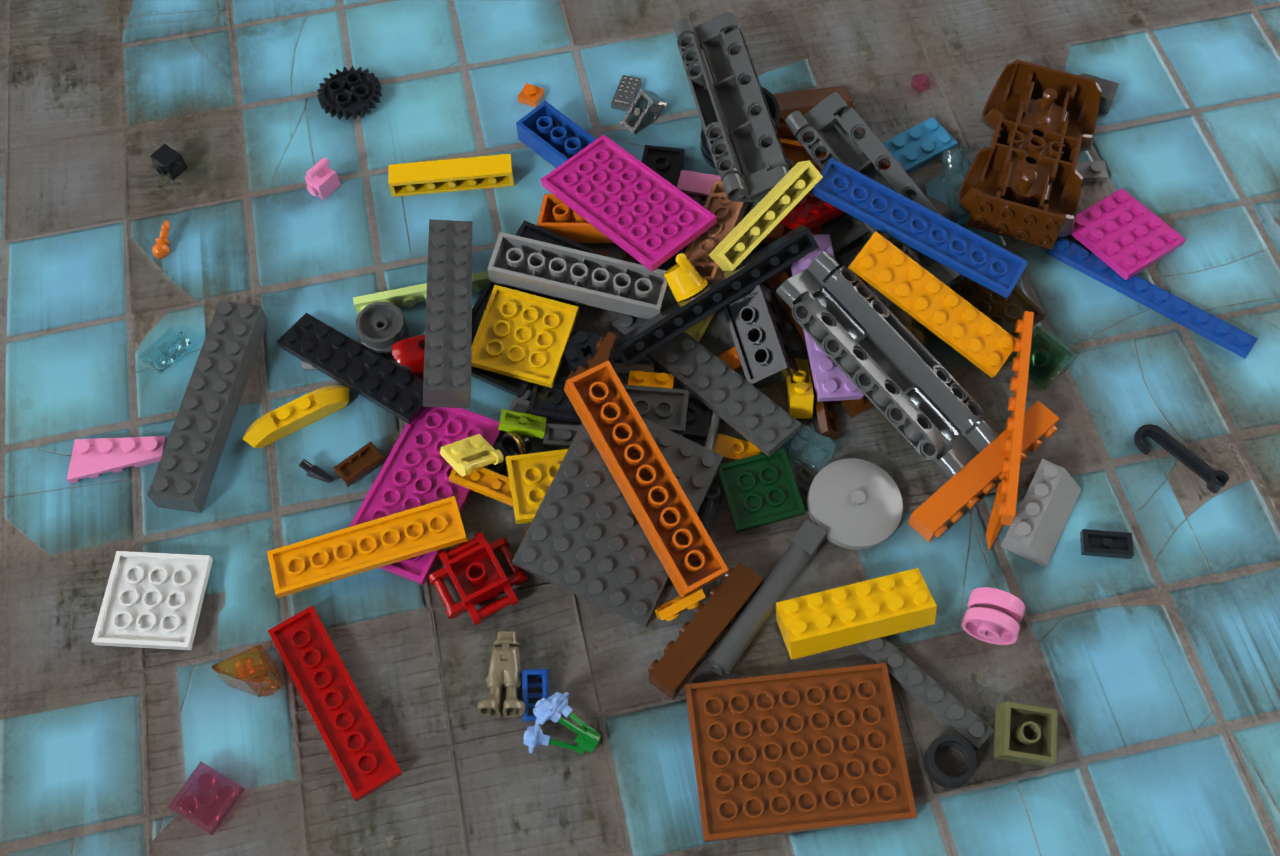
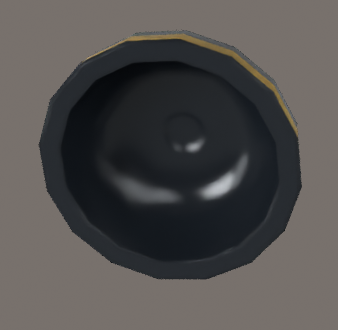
[501,432,531,456]

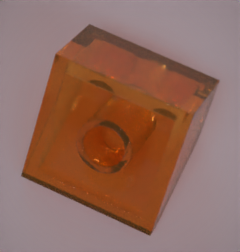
[212,644,284,697]

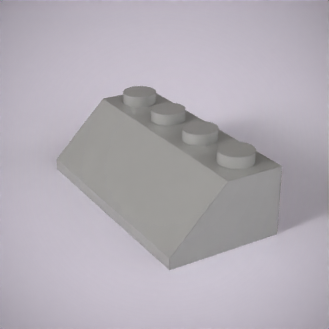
[1000,458,1081,568]

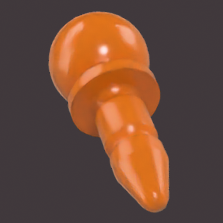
[152,220,170,259]

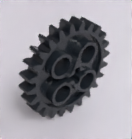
[317,66,382,120]

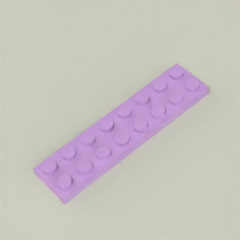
[790,234,864,402]

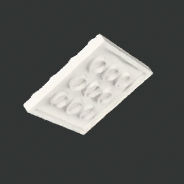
[91,551,213,650]

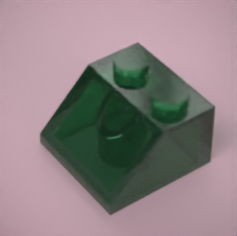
[1009,326,1080,390]

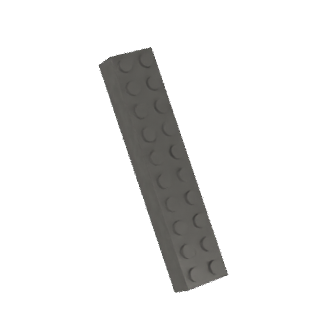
[423,219,473,408]
[147,301,268,513]

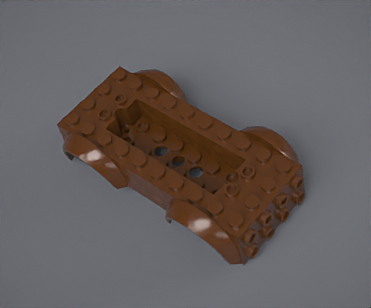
[957,59,1102,250]

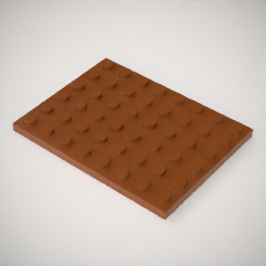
[685,663,917,843]

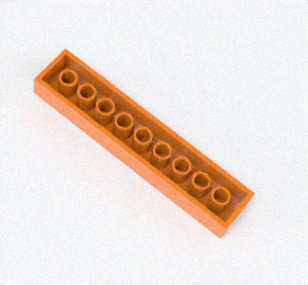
[564,360,729,598]

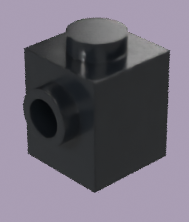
[150,144,188,180]

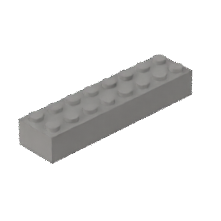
[487,232,669,320]

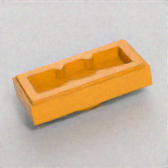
[713,433,762,462]

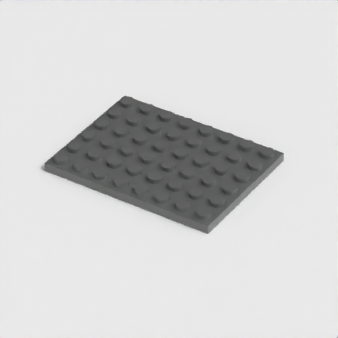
[512,417,723,627]

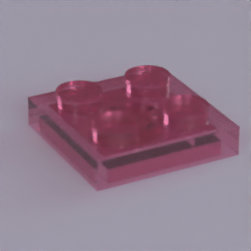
[168,762,245,836]

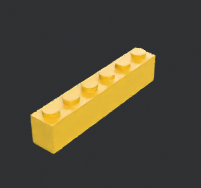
[388,154,514,197]

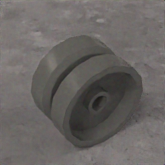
[356,302,409,358]

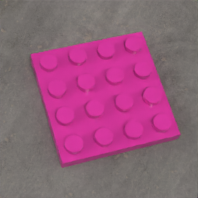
[1071,188,1186,280]

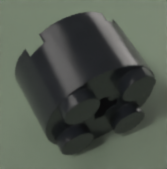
[565,331,611,373]

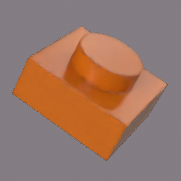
[518,83,544,108]

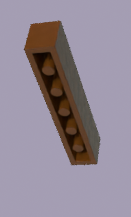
[648,562,763,700]

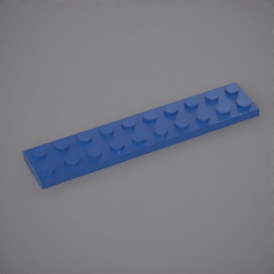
[809,158,1028,298]

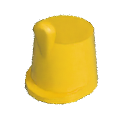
[664,253,708,302]

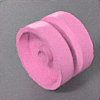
[961,587,1025,645]

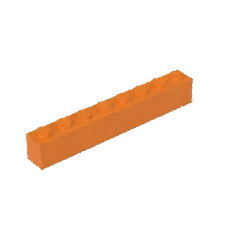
[908,401,1060,542]

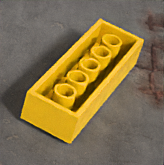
[776,568,937,660]

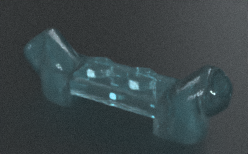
[941,149,972,230]

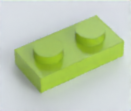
[498,409,546,439]

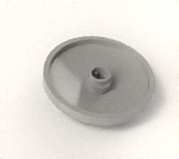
[807,458,903,550]

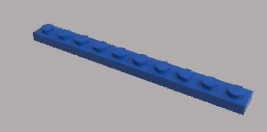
[1045,237,1258,358]

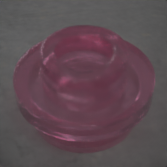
[911,74,931,92]

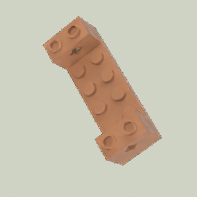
[685,180,760,282]

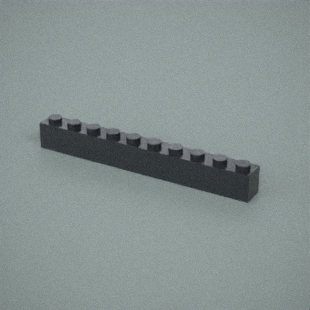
[613,225,819,367]

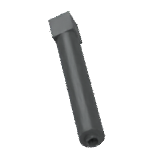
[708,519,827,675]

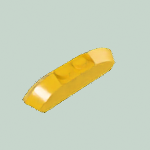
[243,385,349,448]

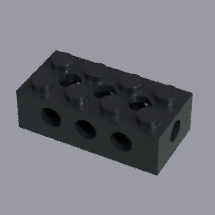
[723,285,799,389]

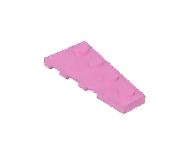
[67,436,168,484]

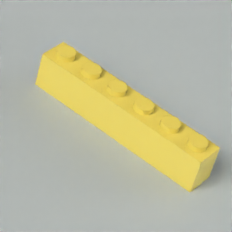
[709,160,823,271]

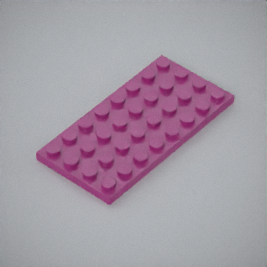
[540,134,717,272]
[349,407,503,586]

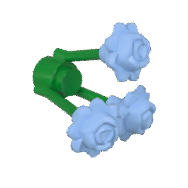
[523,692,601,754]

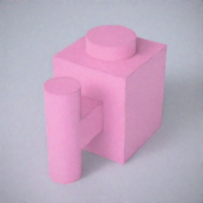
[304,157,341,200]

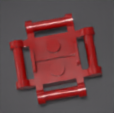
[428,532,528,626]

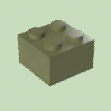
[993,701,1058,767]

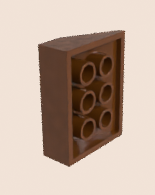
[773,86,856,140]

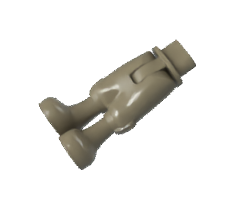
[477,631,525,718]

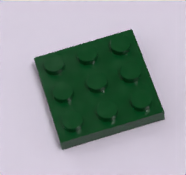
[717,448,805,533]

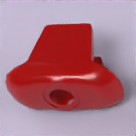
[392,334,425,380]

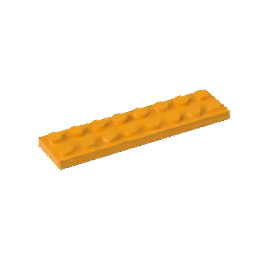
[848,231,1016,378]
[267,496,468,598]

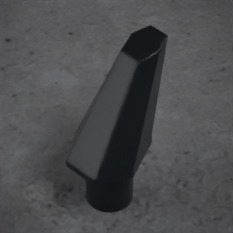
[298,459,334,483]

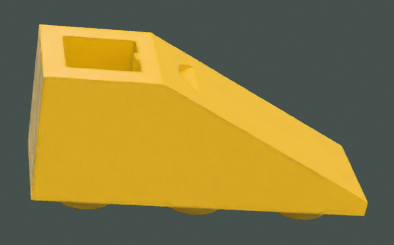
[786,358,814,419]

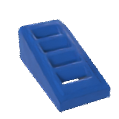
[522,669,549,722]

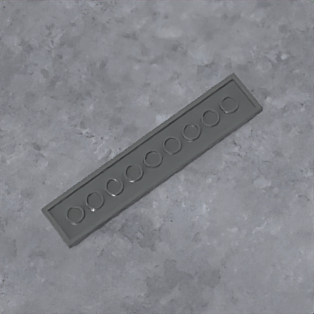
[612,314,801,457]

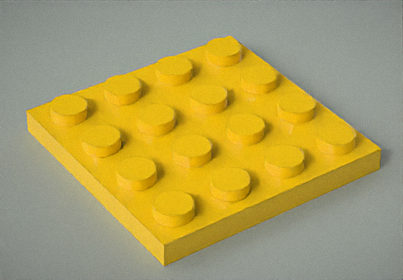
[471,285,579,388]

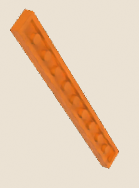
[997,311,1034,526]

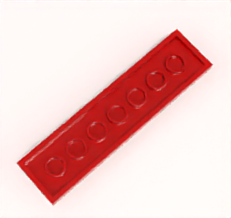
[268,606,403,802]

